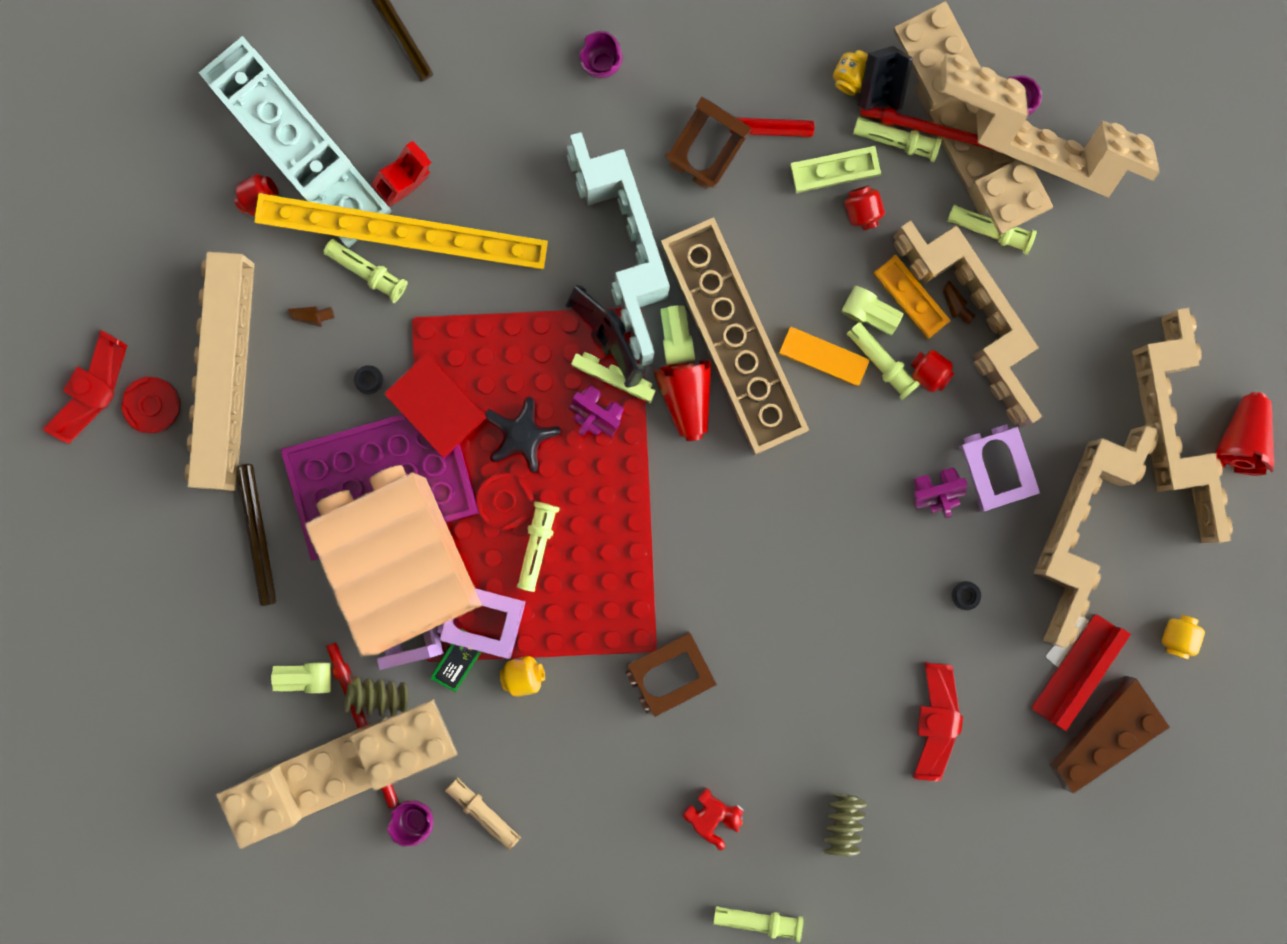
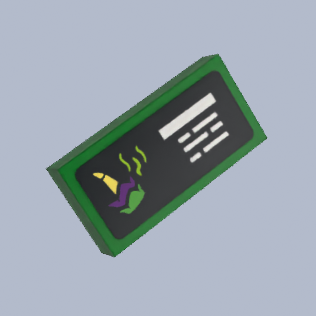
[431,628,482,693]

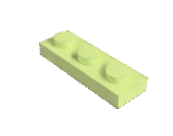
[790,146,881,193]
[571,352,655,403]

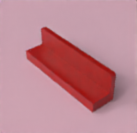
[1031,614,1131,731]

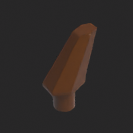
[943,280,976,324]
[288,306,335,327]

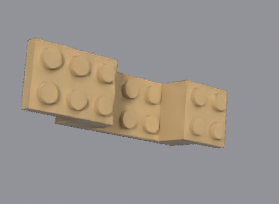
[893,1,1054,235]
[941,53,1160,198]
[894,221,1042,427]
[1132,308,1233,543]
[1033,425,1157,648]
[216,699,457,849]

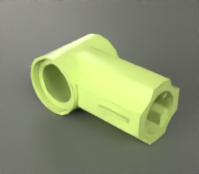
[841,286,904,336]
[660,305,695,365]
[271,662,331,693]

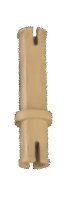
[445,777,521,851]

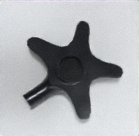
[485,396,561,473]

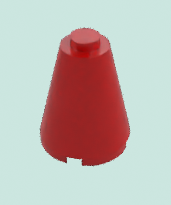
[653,360,712,441]
[1215,392,1274,476]

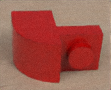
[371,141,432,207]

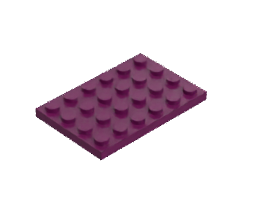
[281,414,479,561]

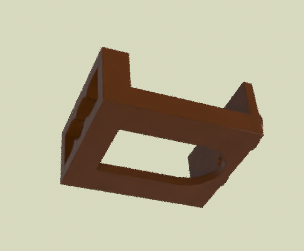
[664,96,753,189]
[625,632,717,717]

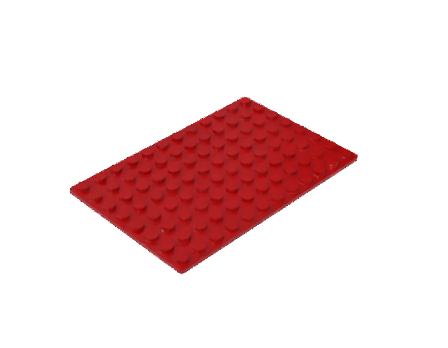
[412,308,657,662]

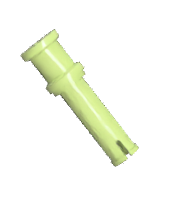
[853,117,942,162]
[947,204,1037,255]
[323,239,408,303]
[846,322,920,400]
[517,501,559,592]
[713,906,803,943]

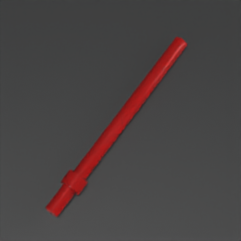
[860,107,1001,153]
[325,642,399,809]

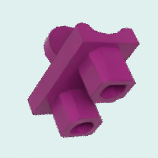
[569,385,624,437]
[914,467,968,518]

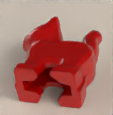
[682,788,744,851]

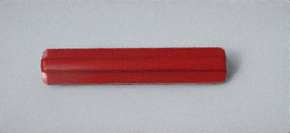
[730,117,815,137]

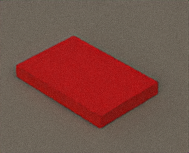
[384,354,487,458]

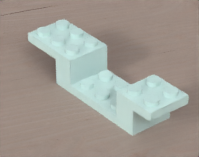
[199,36,392,248]
[566,132,670,366]

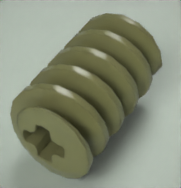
[344,676,408,717]
[823,793,867,857]

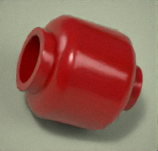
[234,174,279,217]
[844,185,885,230]
[910,350,955,393]

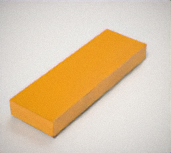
[873,254,951,340]
[779,326,870,387]

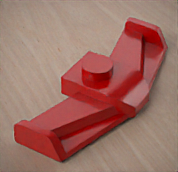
[42,329,128,444]
[912,662,963,781]

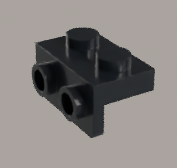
[858,46,913,110]

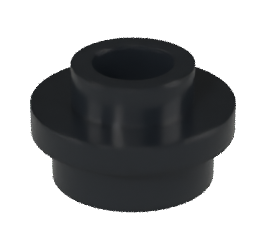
[354,365,384,394]
[952,581,981,610]

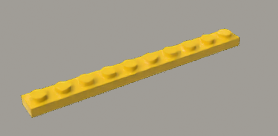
[255,193,548,270]

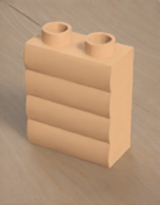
[306,465,482,655]

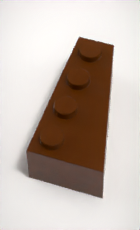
[1049,676,1170,794]

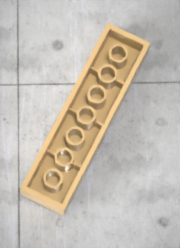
[660,217,809,455]
[185,252,255,491]

